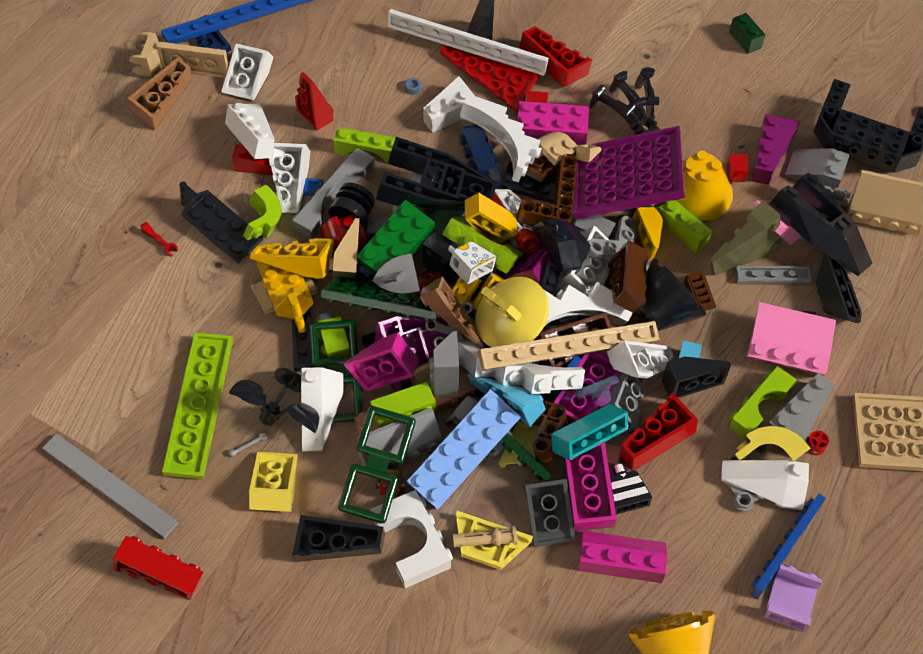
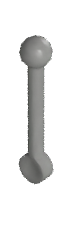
[229,433,267,457]

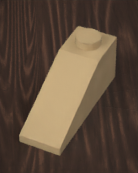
[329,218,359,278]

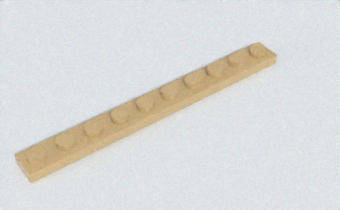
[477,321,660,371]

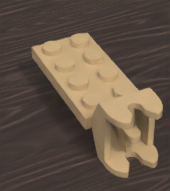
[129,32,229,78]

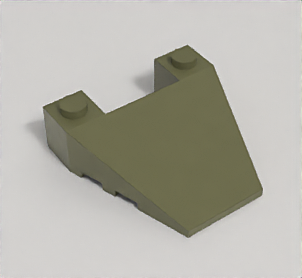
[710,201,781,275]

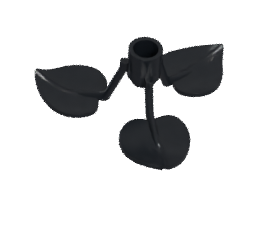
[229,368,320,433]

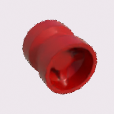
[515,228,539,254]

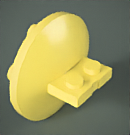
[475,277,549,347]

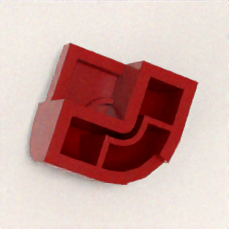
[321,214,368,257]

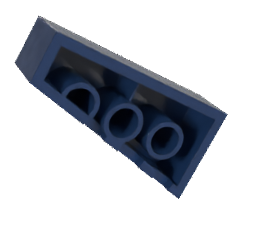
[459,124,501,189]

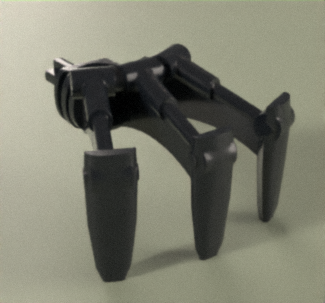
[589,67,660,135]

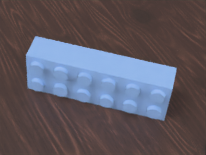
[406,389,521,509]

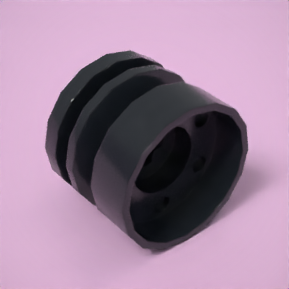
[328,182,375,228]

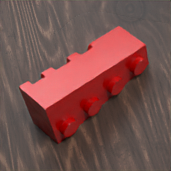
[519,26,592,88]
[620,392,698,471]
[112,536,203,600]

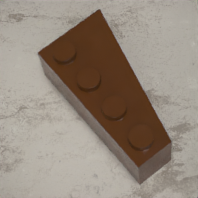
[607,240,648,313]
[533,313,611,367]

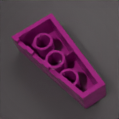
[751,114,800,185]

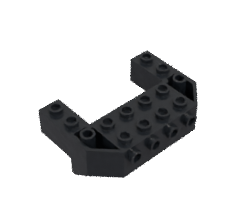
[813,79,923,173]

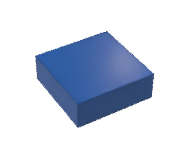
[303,178,323,196]

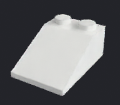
[221,44,273,101]

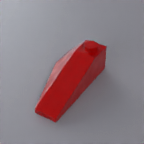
[295,72,334,131]

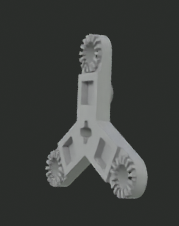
[588,216,649,271]

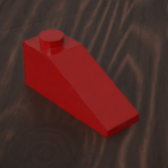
[232,144,273,175]

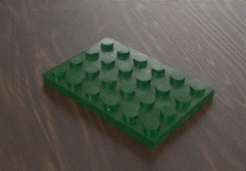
[321,276,438,321]

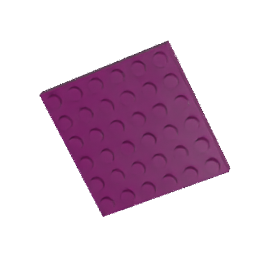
[573,125,685,220]

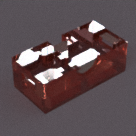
[412,269,441,296]

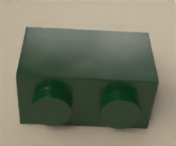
[729,13,766,54]

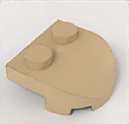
[538,132,577,166]

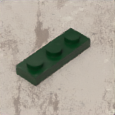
[501,433,552,481]

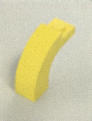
[735,426,810,461]

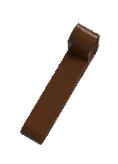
[516,154,577,226]
[474,389,568,463]

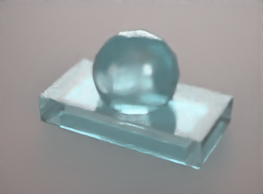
[576,375,619,406]

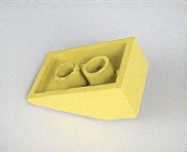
[249,452,298,512]

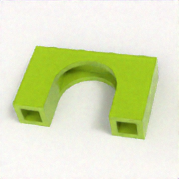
[442,215,525,274]

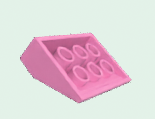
[746,302,836,376]

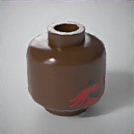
[376,469,406,496]

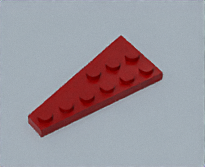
[440,45,539,113]

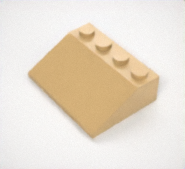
[846,170,923,236]

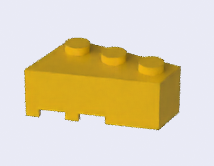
[465,193,517,244]

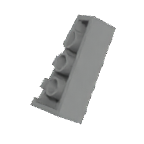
[768,373,834,440]

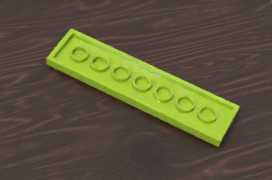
[162,332,233,480]

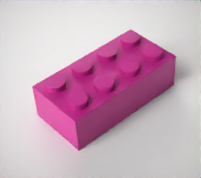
[518,101,589,146]
[563,442,617,531]

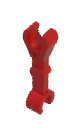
[140,222,178,257]

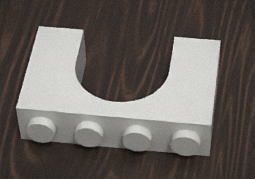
[370,490,453,588]

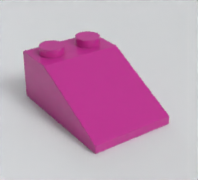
[344,333,419,392]

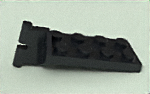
[179,181,264,264]

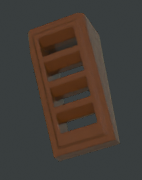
[684,271,716,311]

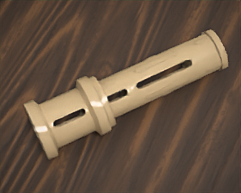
[453,526,517,548]

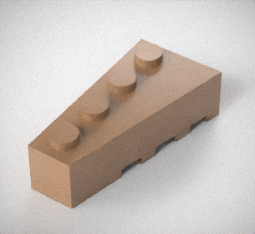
[128,57,192,130]

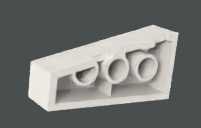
[225,103,275,159]

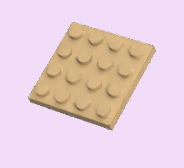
[852,393,923,471]

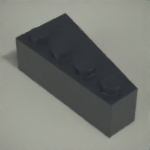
[292,515,385,562]

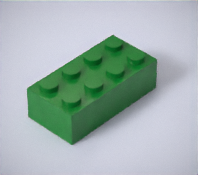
[357,199,436,275]

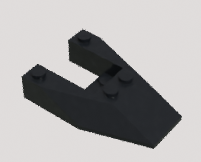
[376,137,497,210]
[768,172,873,276]

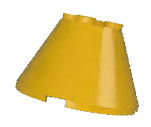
[664,151,733,222]
[628,610,715,654]

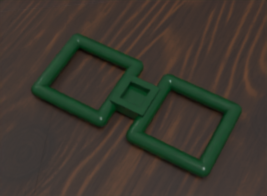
[309,320,362,423]
[338,406,416,524]

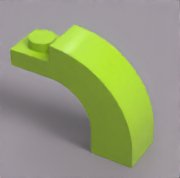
[243,185,282,240]

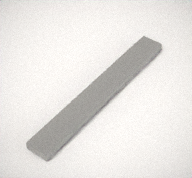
[42,433,179,539]

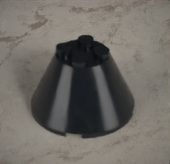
[635,258,707,331]

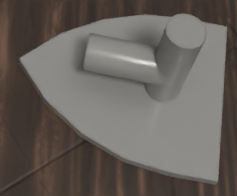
[372,253,420,293]

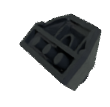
[532,218,591,272]
[815,255,862,324]

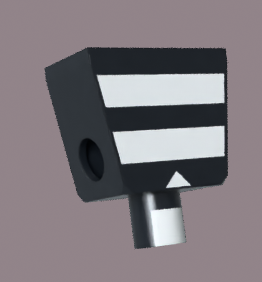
[610,464,652,515]

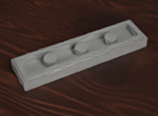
[735,265,812,285]

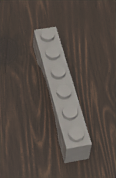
[292,148,375,239]

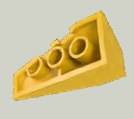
[250,238,334,279]

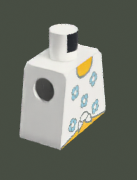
[448,242,497,284]

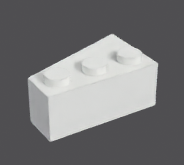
[423,76,475,133]

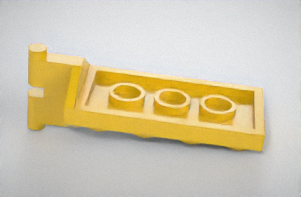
[256,261,314,333]

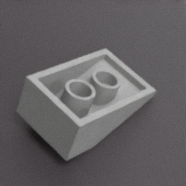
[784,148,850,190]

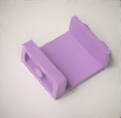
[763,565,822,632]

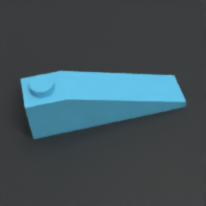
[467,373,546,426]

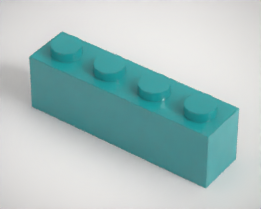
[551,404,628,460]

